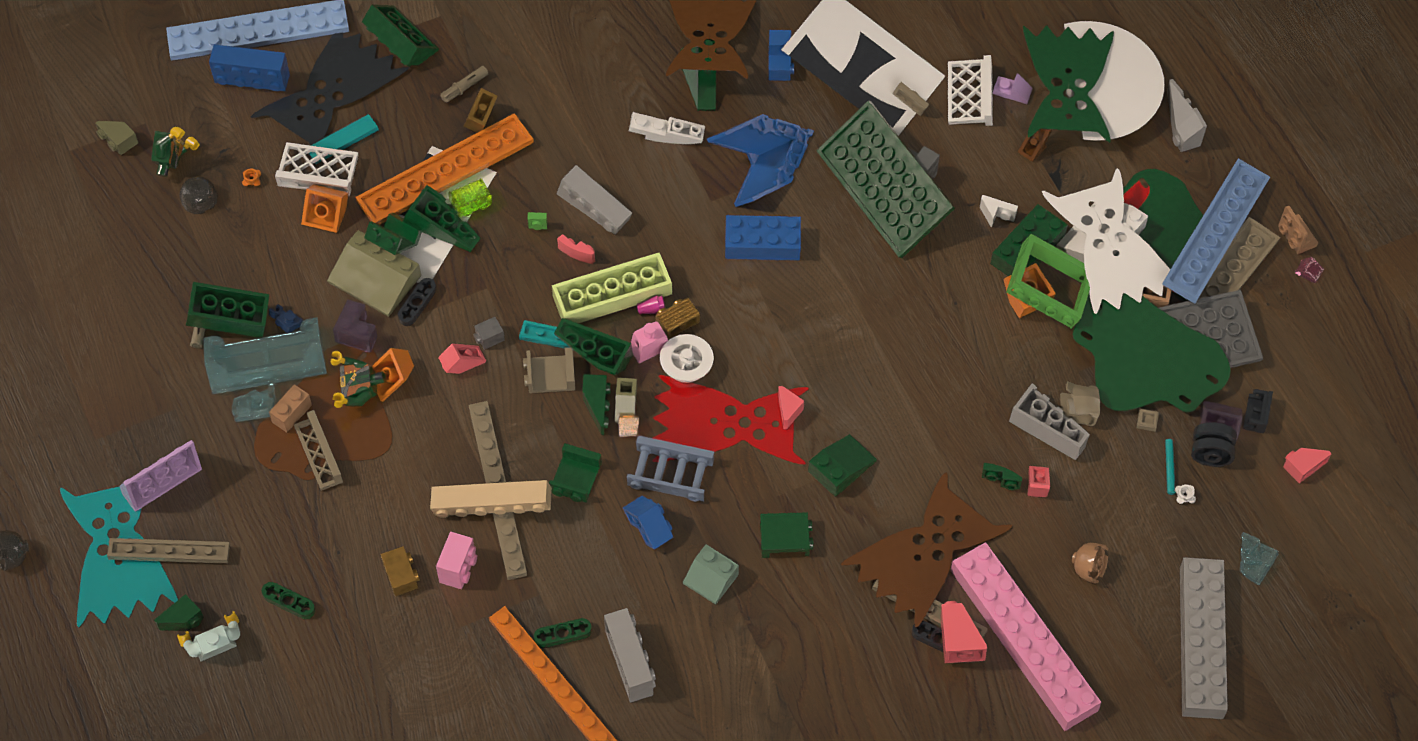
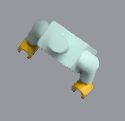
[177,611,240,661]

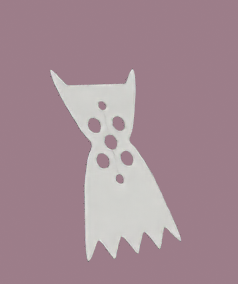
[1042,168,1170,314]

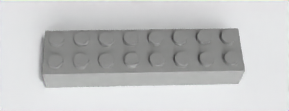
[1180,558,1227,719]

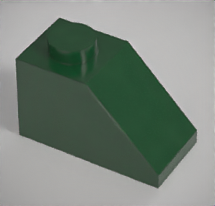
[154,594,204,631]

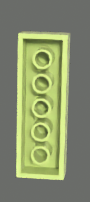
[552,253,672,323]

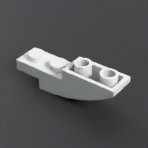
[629,112,705,144]

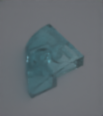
[232,383,275,422]
[1240,532,1279,585]

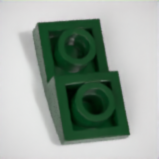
[982,463,1022,490]

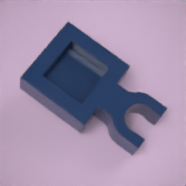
[269,304,303,334]

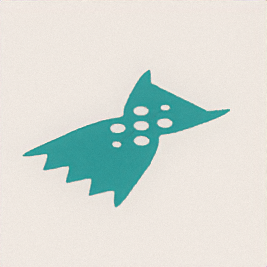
[60,487,178,627]

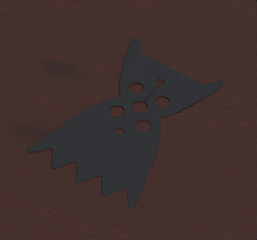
[251,32,409,157]

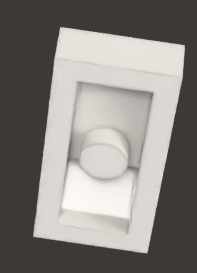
[980,195,1018,227]

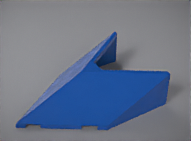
[707,114,814,207]

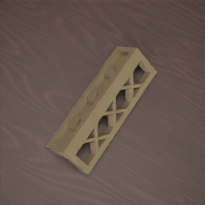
[294,410,343,491]

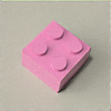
[436,532,477,589]

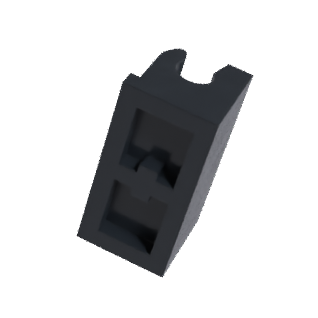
[1243,389,1273,434]

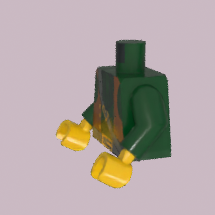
[151,127,200,177]
[330,351,386,408]

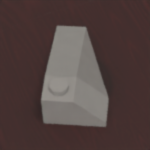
[1167,79,1207,152]

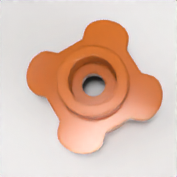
[242,168,261,186]

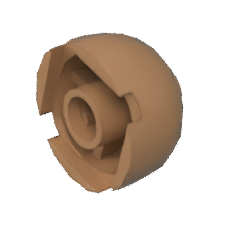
[1072,543,1108,583]

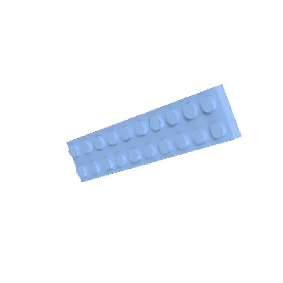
[166,0,349,61]

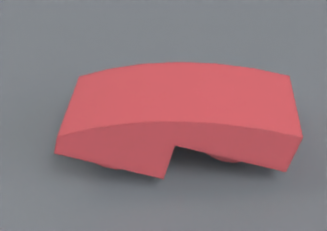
[557,234,595,264]

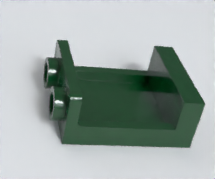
[760,512,813,558]

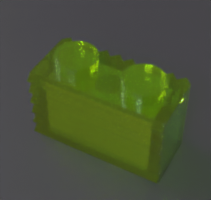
[448,178,492,217]

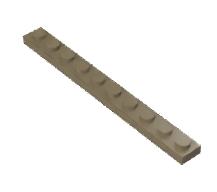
[469,401,527,580]

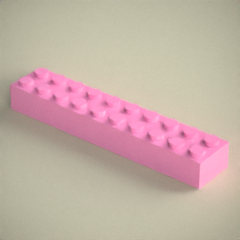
[951,542,1101,731]

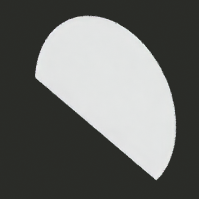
[1064,21,1164,140]

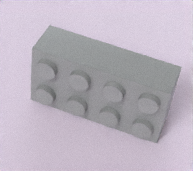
[604,608,656,703]

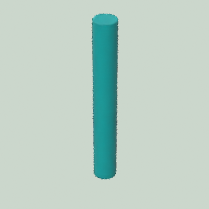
[1165,439,1175,495]

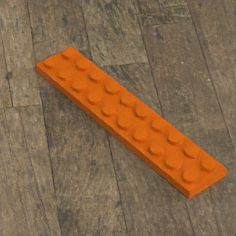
[356,113,534,225]

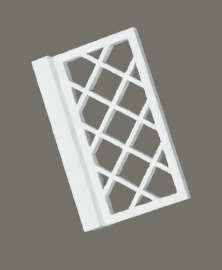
[948,55,993,126]
[275,142,359,196]

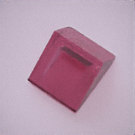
[1295,257,1324,283]

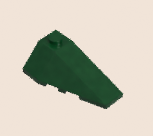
[681,39,716,111]
[404,185,480,252]
[554,318,633,375]

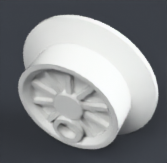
[660,334,714,383]

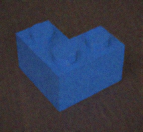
[769,30,794,81]
[623,496,673,549]

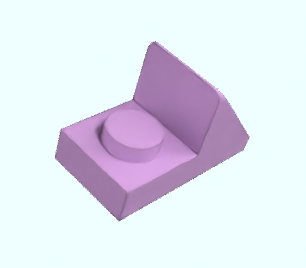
[993,74,1033,104]

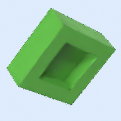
[528,212,548,230]

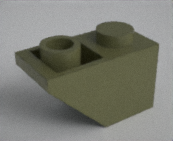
[96,121,138,155]
[615,378,637,424]

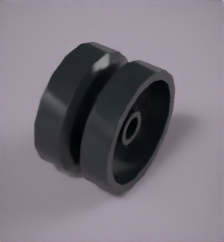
[1191,422,1237,467]

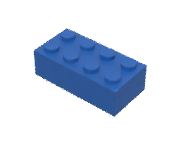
[209,44,290,91]
[725,215,801,260]

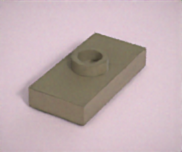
[892,82,929,116]

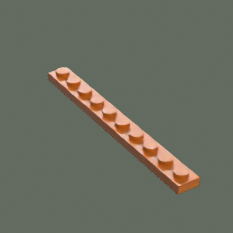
[489,606,617,741]

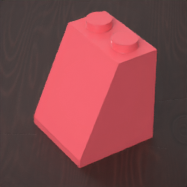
[941,601,987,663]

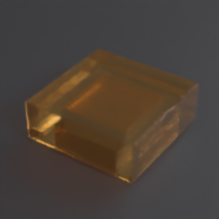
[619,416,639,436]

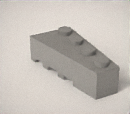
[557,165,632,234]
[1009,383,1090,460]

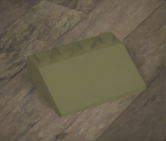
[327,230,421,317]

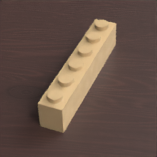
[430,480,552,518]

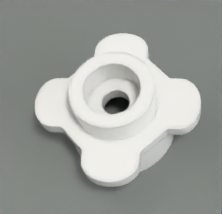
[1175,484,1196,504]

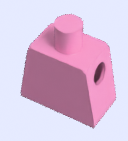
[631,321,668,363]

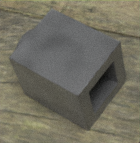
[473,317,505,350]

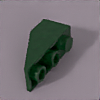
[582,374,611,435]

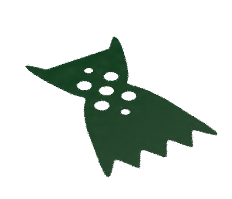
[1023,26,1114,143]

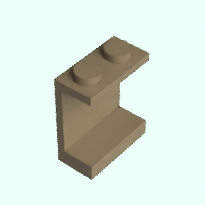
[523,348,575,393]

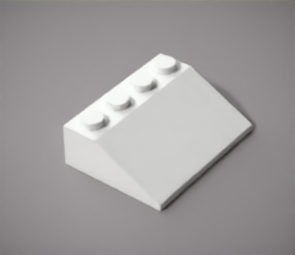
[1056,202,1148,263]

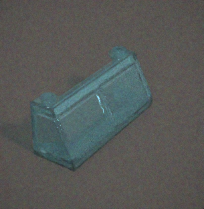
[203,317,327,394]

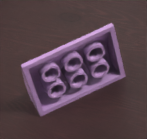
[119,440,202,512]

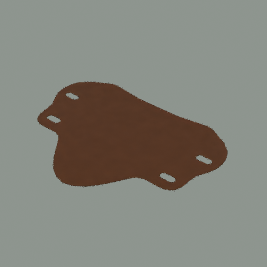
[254,341,392,480]

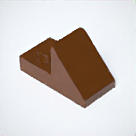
[1018,129,1052,162]

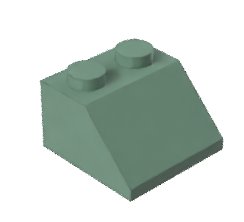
[683,544,739,605]

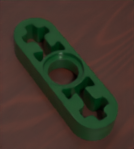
[261,582,315,619]
[534,618,592,648]

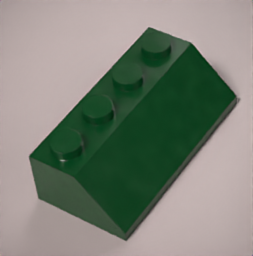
[362,4,439,66]

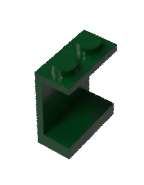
[364,212,423,255]
[549,443,602,503]

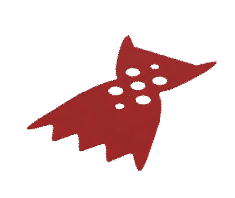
[652,375,809,464]

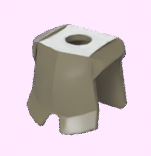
[1060,381,1100,426]

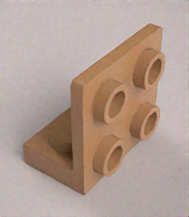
[1278,206,1318,254]

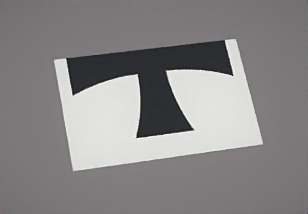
[781,0,945,136]

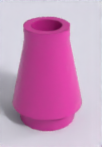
[637,295,665,315]

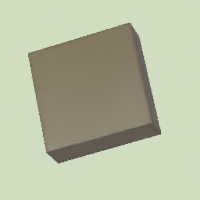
[1136,408,1159,432]

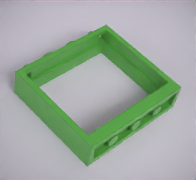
[1006,234,1090,328]

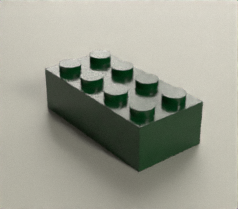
[990,204,1068,276]
[186,282,269,338]

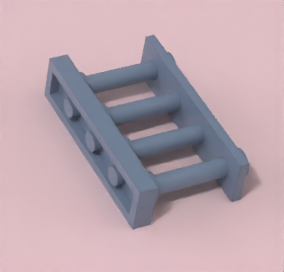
[627,436,714,502]

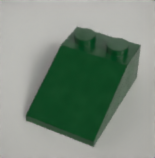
[808,434,877,497]

